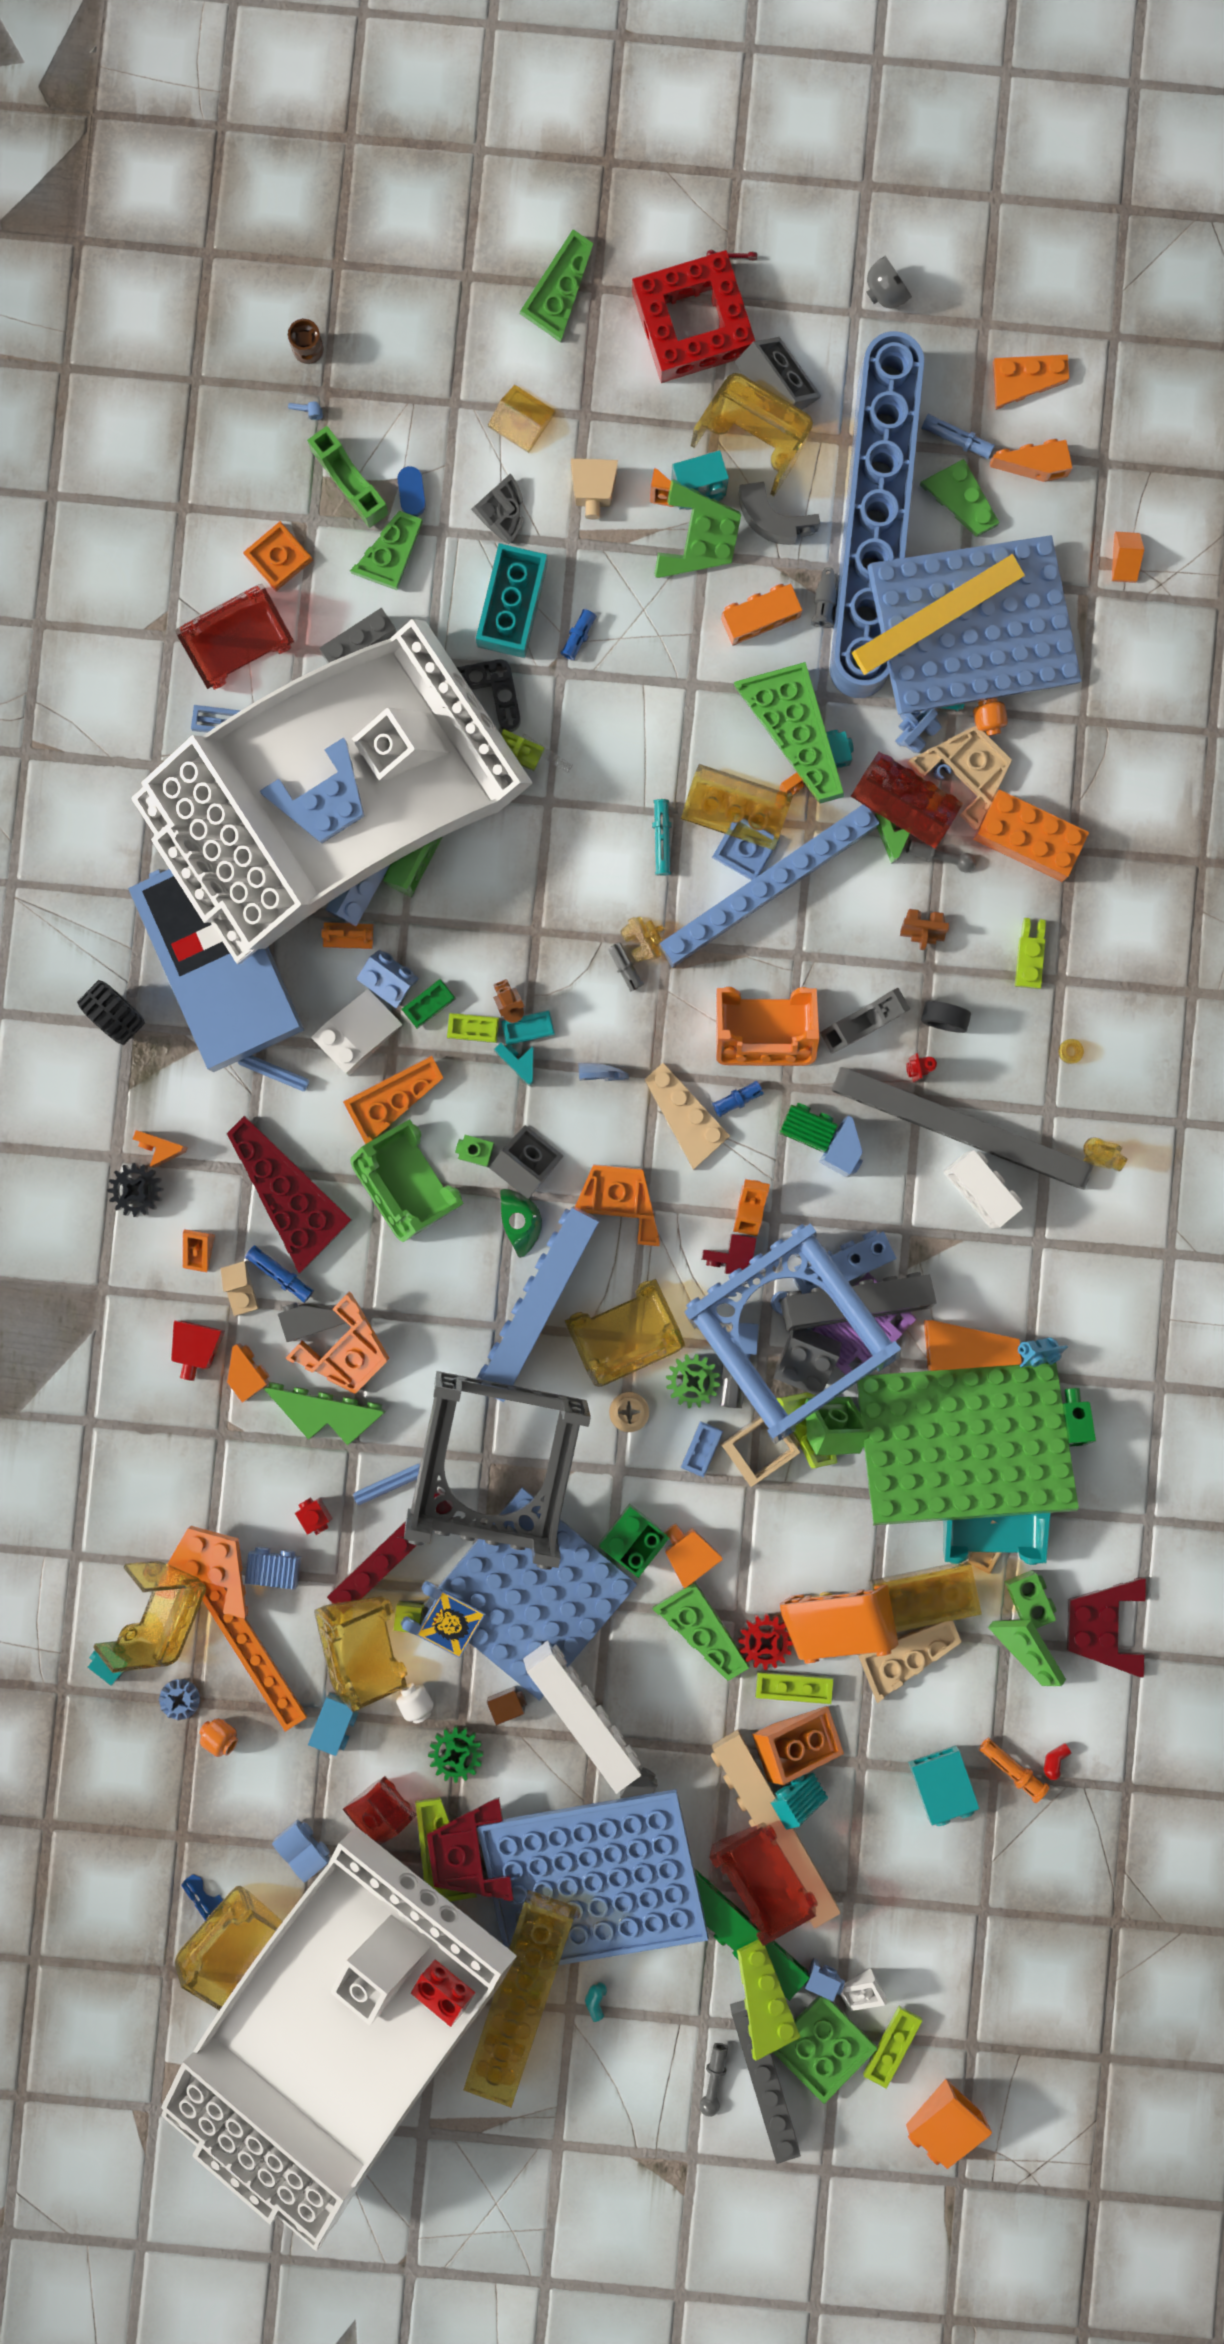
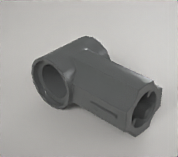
[720,1363,744,1408]

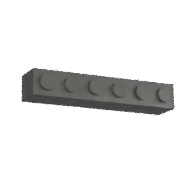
[780,1272,937,1332]
[730,2000,801,2164]

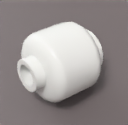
[396,1683,434,1723]

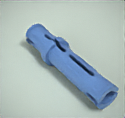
[921,413,995,460]

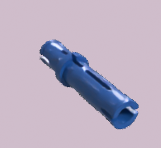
[245,1245,314,1303]

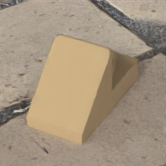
[221,1261,259,1316]

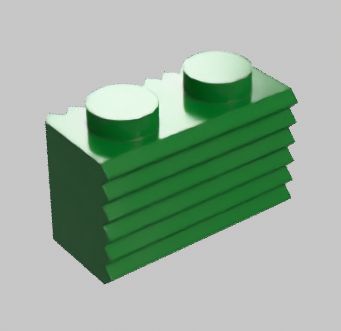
[779,1103,838,1153]

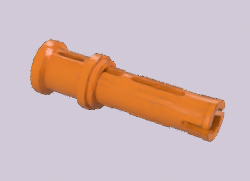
[978,1737,1049,1803]

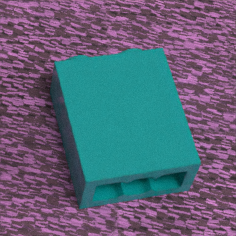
[908,1745,980,1826]

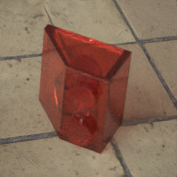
[342,1776,417,1845]

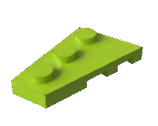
[776,1392,837,1468]

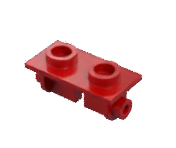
[906,1053,937,1083]

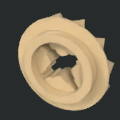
[609,1392,649,1432]

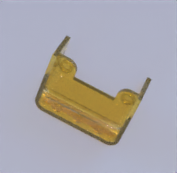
[690,373,813,496]
[93,1561,206,1673]

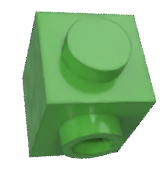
[455,1135,495,1168]

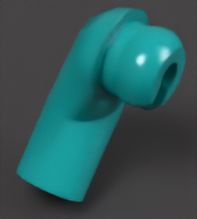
[585,1982,607,2022]

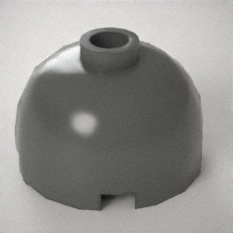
[866,255,912,309]

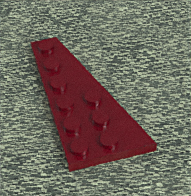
[227,1116,352,1274]

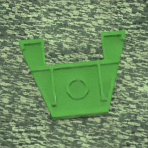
[654,479,741,578]

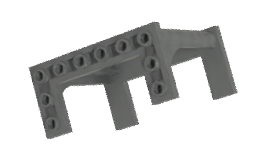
[404,1371,591,1570]

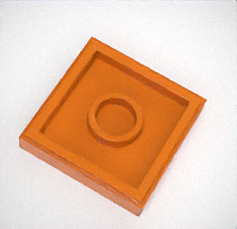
[243,521,313,592]

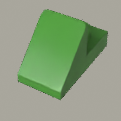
[874,810,913,863]

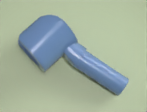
[288,401,323,420]
[921,751,951,780]

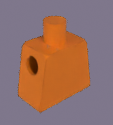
[664,1523,723,1589]

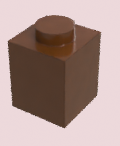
[487,1686,527,1726]

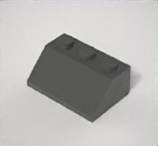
[735,337,821,422]

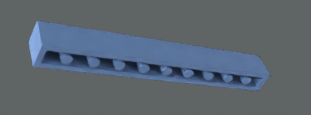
[659,803,879,968]

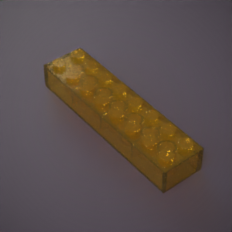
[463,1890,577,2108]

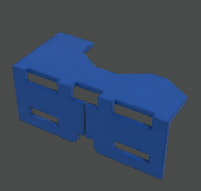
[181,1874,225,1921]

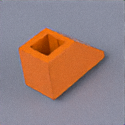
[227,1343,270,1403]

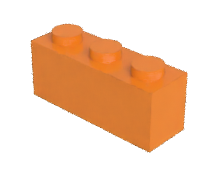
[721,583,803,646]

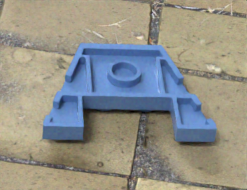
[260,737,365,843]

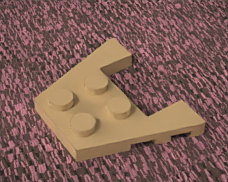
[907,725,1012,830]

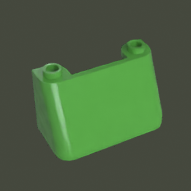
[350,1119,464,1242]

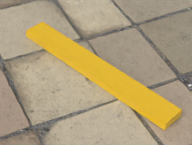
[852,554,1025,675]

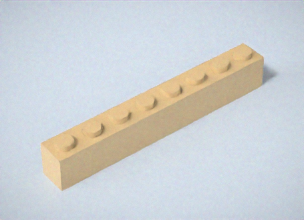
[711,1730,841,1929]

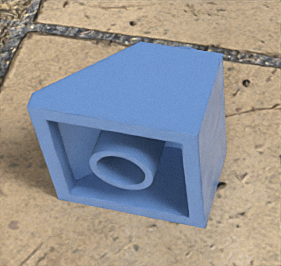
[819,1116,863,1177]

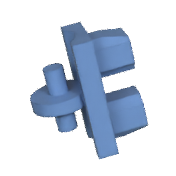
[895,709,942,753]

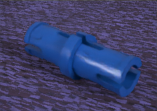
[560,609,597,661]
[712,1081,764,1117]

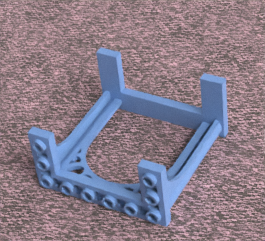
[684,1223,901,1444]

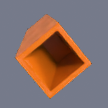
[906,2079,992,2169]

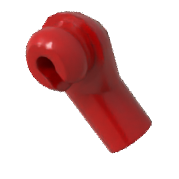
[1044,1743,1072,1780]

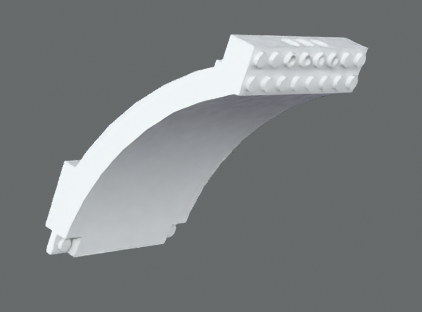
[132,619,533,964]
[161,1827,517,2251]

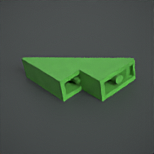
[264,1382,386,1446]

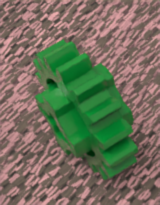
[428,1725,484,1783]

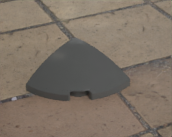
[471,473,523,544]

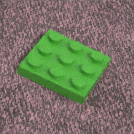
[773,1995,877,2104]

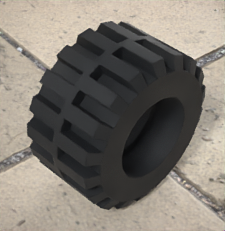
[77,980,145,1045]

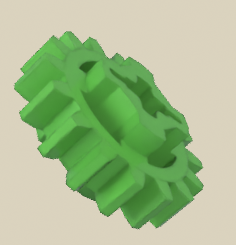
[666,1354,720,1408]

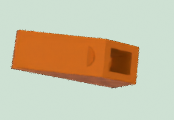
[990,439,1072,482]

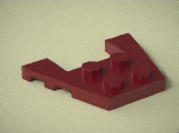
[1067,1577,1146,1678]
[427,1797,514,1901]

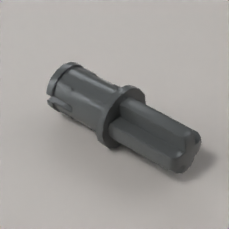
[609,943,644,992]

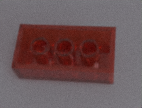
[850,751,963,849]

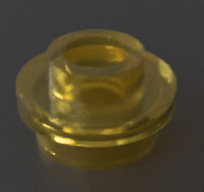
[1058,1039,1084,1064]

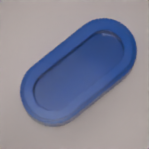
[397,466,426,517]

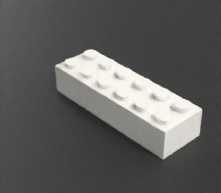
[523,1641,641,1794]

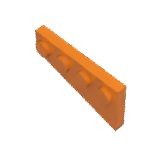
[343,1056,443,1144]

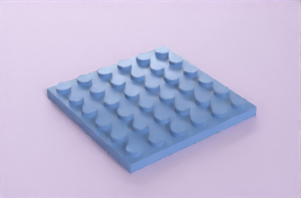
[424,1487,637,1701]

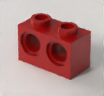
[410,1959,476,2027]

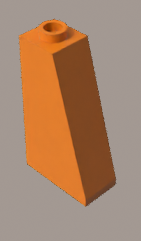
[924,1320,1024,1371]

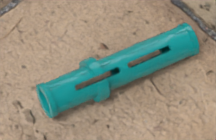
[652,799,672,876]

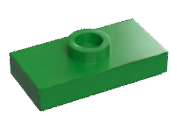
[401,979,456,1029]

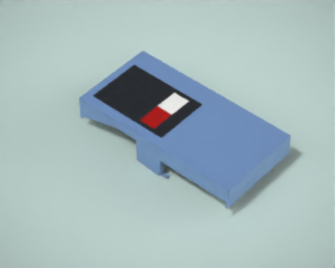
[128,869,304,1072]

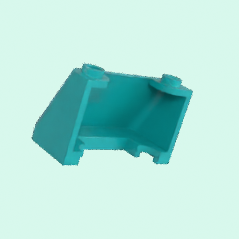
[943,1513,1050,1565]

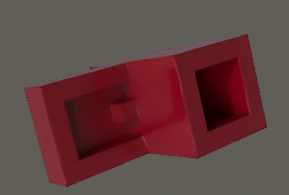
[701,1234,757,1274]

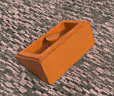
[650,468,674,507]

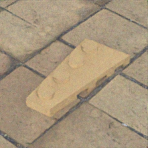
[645,1063,730,1170]
[858,1617,961,1703]

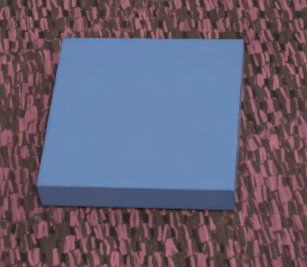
[712,814,780,880]

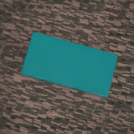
[501,1010,555,1045]

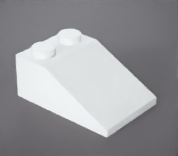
[311,989,403,1076]

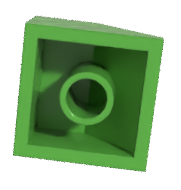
[805,1397,870,1456]

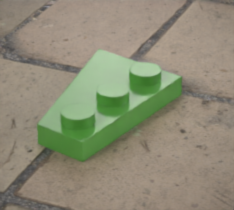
[920,459,1000,537]
[350,511,423,590]
[988,1620,1066,1686]

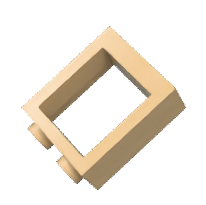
[721,1417,800,1487]

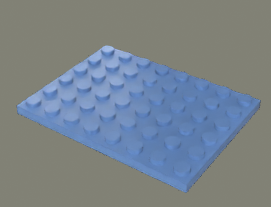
[867,535,1082,715]
[477,1789,709,1973]

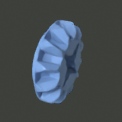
[158,1679,200,1721]

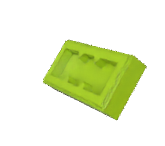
[447,1013,499,1043]

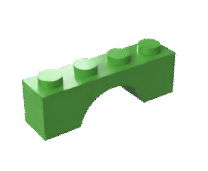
[307,426,389,528]

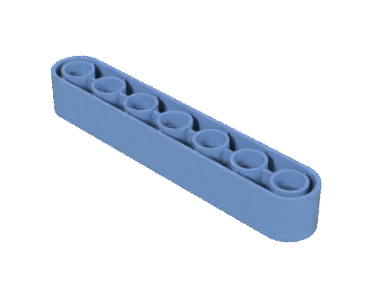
[830,331,924,698]

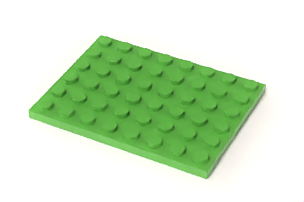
[856,1362,1079,1526]

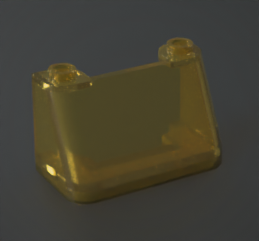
[565,1279,685,1387]
[314,1596,407,1712]
[175,1886,283,2011]

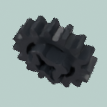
[107,1163,164,1217]

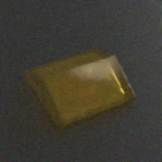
[488,384,556,453]

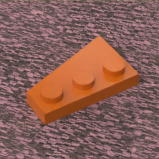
[993,354,1069,410]

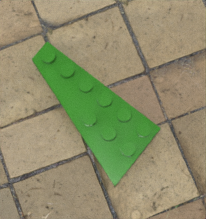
[734,662,844,804]

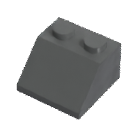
[489,1125,563,1199]

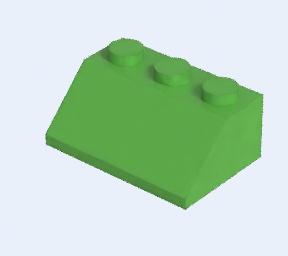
[383,836,443,898]

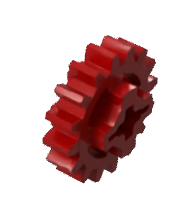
[738,1613,793,1670]

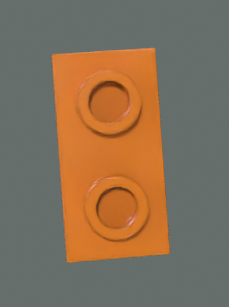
[321,922,374,949]

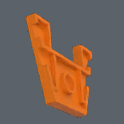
[575,1164,660,1247]
[286,1291,389,1394]
[152,1526,248,1619]

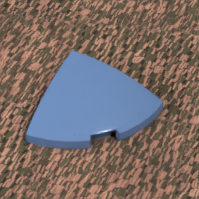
[578,1063,629,1081]

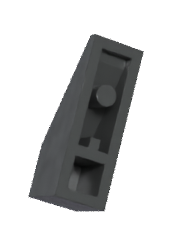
[278,1302,346,1342]

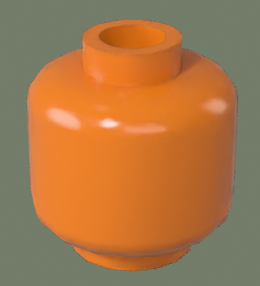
[973,698,1008,736]
[199,1718,238,1757]

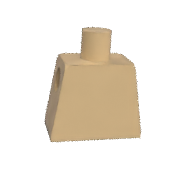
[571,458,618,520]

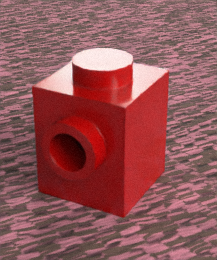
[295,1497,333,1535]

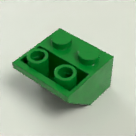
[598,1503,669,1578]

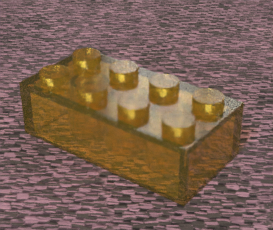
[868,1560,982,1632]

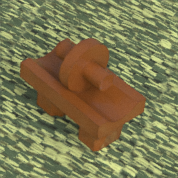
[900,909,949,951]
[493,979,525,1023]

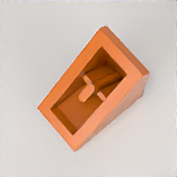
[1112,531,1144,583]
[183,1229,215,1273]

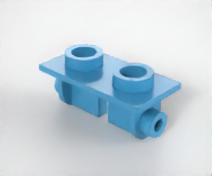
[1018,1337,1068,1367]

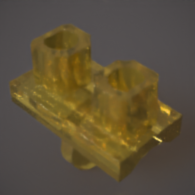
[620,916,665,962]
[1083,1137,1128,1171]

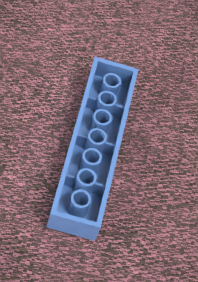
[476,1206,600,1402]

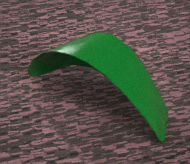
[500,1189,542,1258]

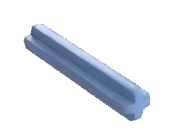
[238,1055,309,1091]
[353,1464,420,1505]

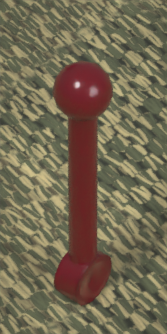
[706,249,758,261]

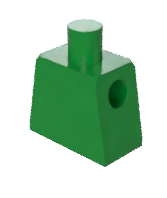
[1063,1388,1096,1447]

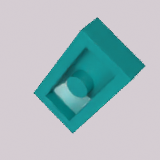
[494,1043,534,1087]

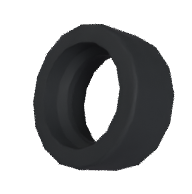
[921,1001,971,1033]

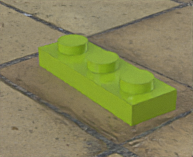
[755,1671,833,1704]
[863,2006,922,2089]

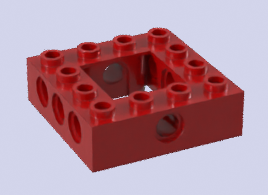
[632,250,755,383]

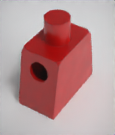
[171,1320,225,1381]

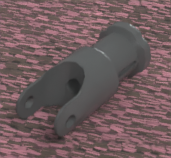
[811,567,838,628]

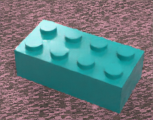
[476,543,548,658]

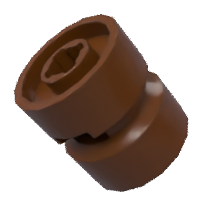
[287,318,324,364]

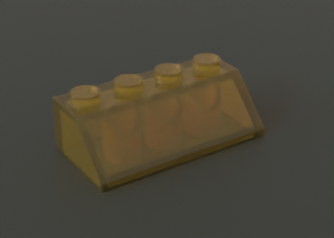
[681,764,793,850]

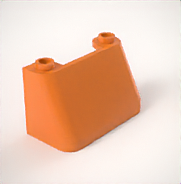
[716,987,819,1066]
[780,1584,899,1664]

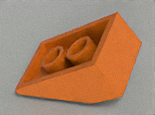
[752,1706,844,1785]

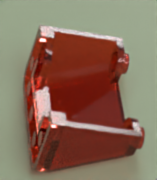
[175,583,294,690]
[709,1822,818,1946]

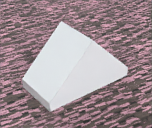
[840,1968,888,2011]

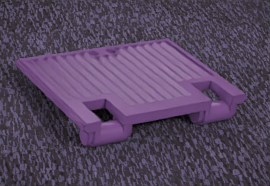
[812,1272,917,1375]

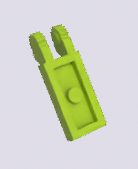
[1015,918,1046,989]

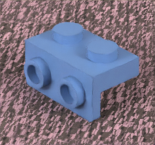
[356,950,419,1008]

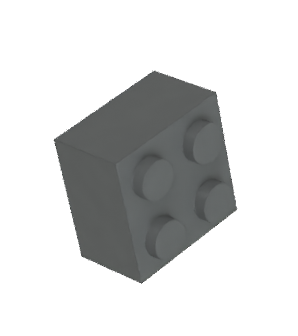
[774,1328,842,1396]

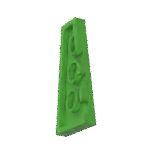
[519,229,593,342]
[652,1581,750,1681]

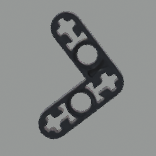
[456,659,521,732]

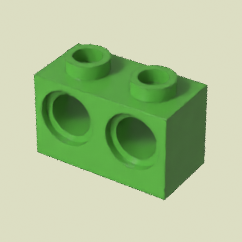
[1004,1570,1057,1629]

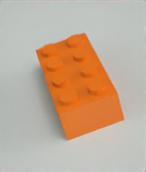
[973,789,1089,882]

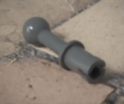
[906,839,976,873]
[699,2043,728,2117]

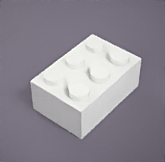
[943,1150,1023,1229]

